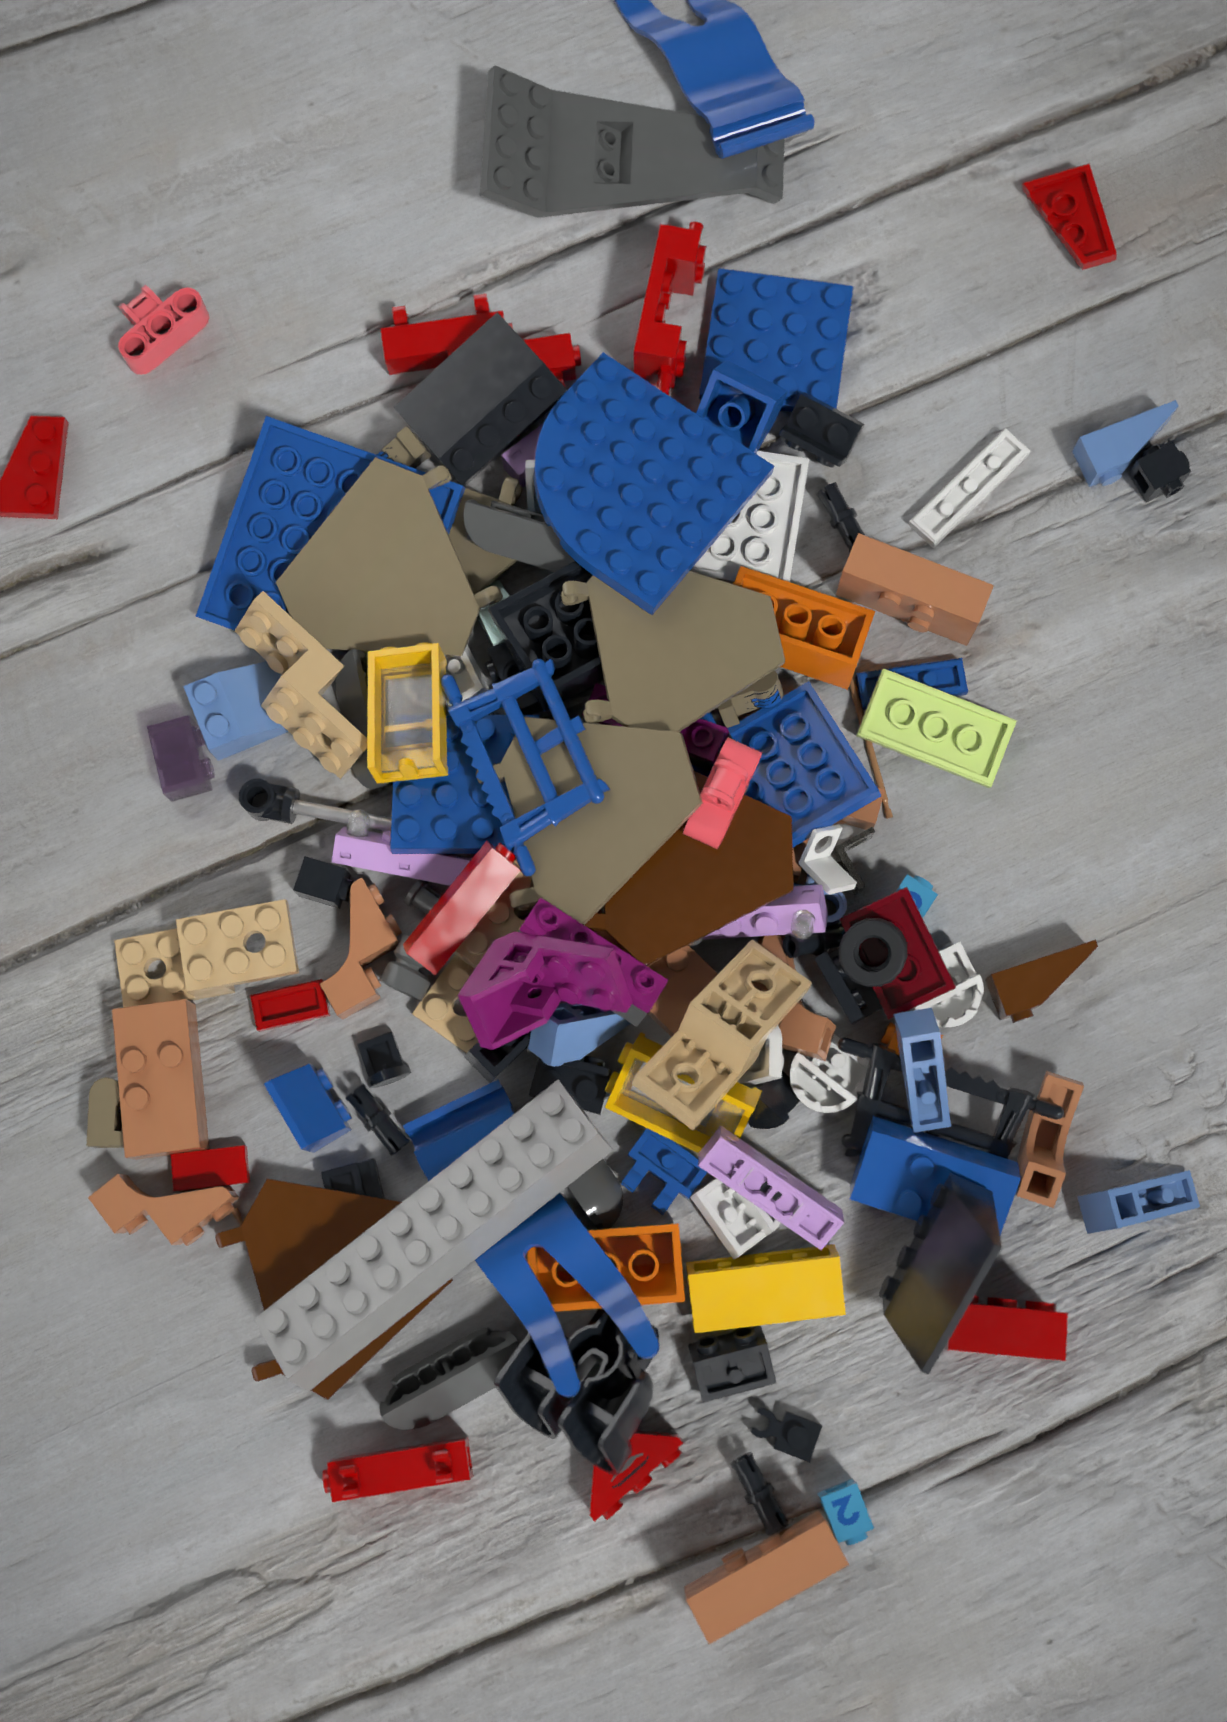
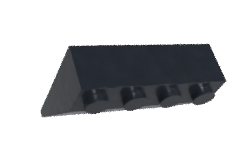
[394,312,567,487]
[488,561,604,712]
[879,1173,1002,1375]

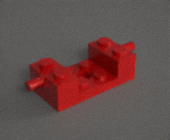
[634,221,707,395]

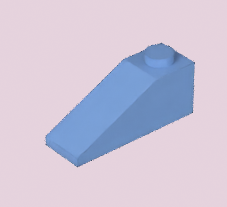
[1072,400,1178,487]
[528,1003,631,1066]
[894,1008,951,1133]
[1077,1170,1200,1234]

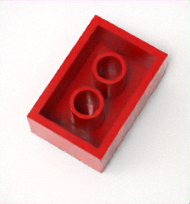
[944,1296,1068,1361]

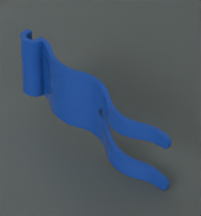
[614,0,815,159]
[403,1079,660,1397]

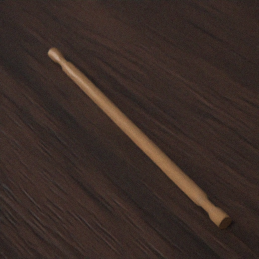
[849,677,893,819]

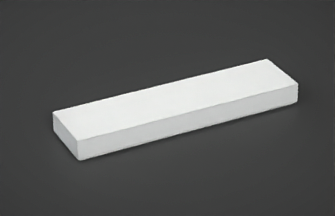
[908,428,1031,548]

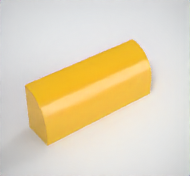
[686,1244,846,1333]

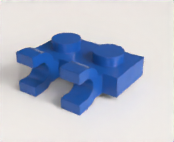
[621,1128,707,1215]

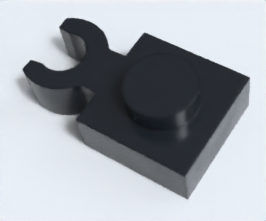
[750,1407,822,1463]

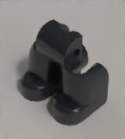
[494,1308,659,1476]

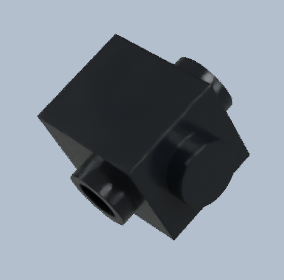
[1128,442,1191,503]

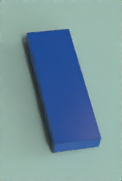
[856,658,968,710]

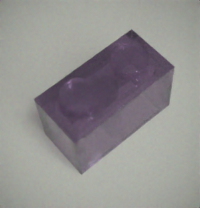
[147,715,215,802]

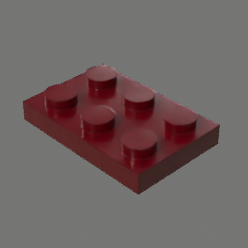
[840,887,956,1019]

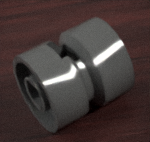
[379,934,433,1002]

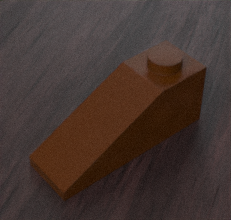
[985,940,1098,1023]

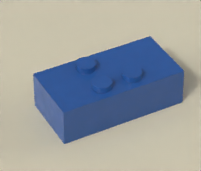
[850,1116,1021,1236]

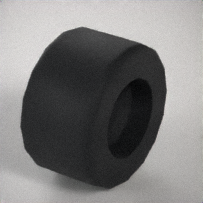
[839,918,908,987]

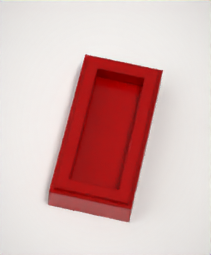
[250,979,331,1032]
[171,1145,250,1192]

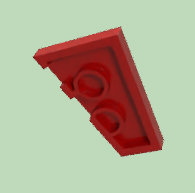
[1022,163,1117,270]
[0,416,69,520]

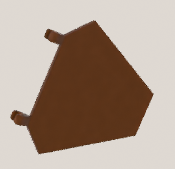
[584,771,794,966]
[215,1178,453,1400]

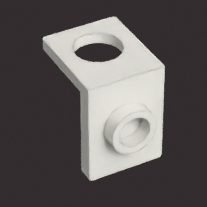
[798,824,857,895]

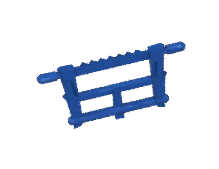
[441,659,611,876]

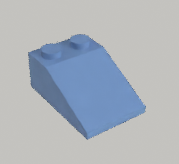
[183,661,288,761]

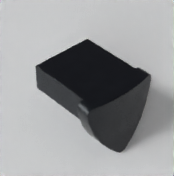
[357,1031,411,1088]
[748,1071,800,1129]

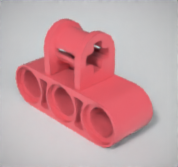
[118,285,209,375]
[683,737,762,849]

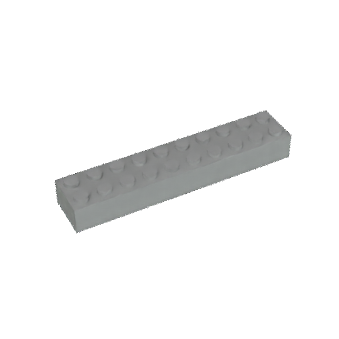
[254,1080,613,1392]

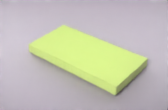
[856,668,1017,788]

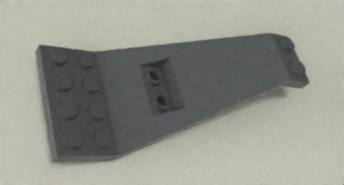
[480,65,785,218]

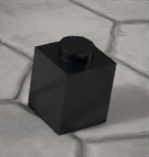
[293,856,354,909]

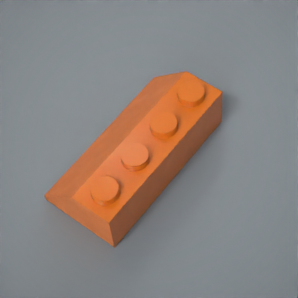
[733,566,875,690]
[527,1224,685,1312]

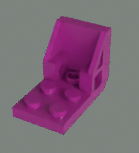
[458,932,633,1050]

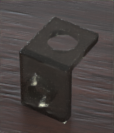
[831,827,875,896]

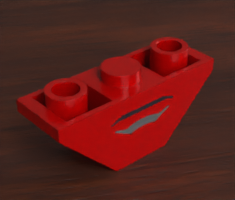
[590,1430,683,1522]

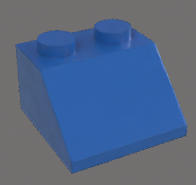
[696,360,788,453]
[264,1064,352,1153]

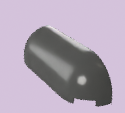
[464,500,575,572]
[336,649,396,789]
[568,1159,623,1230]
[380,1327,519,1430]

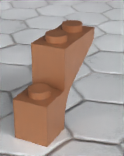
[320,878,402,1020]
[752,935,836,1061]
[88,1174,240,1246]

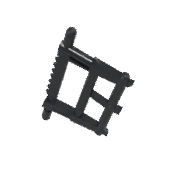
[837,1038,1064,1159]

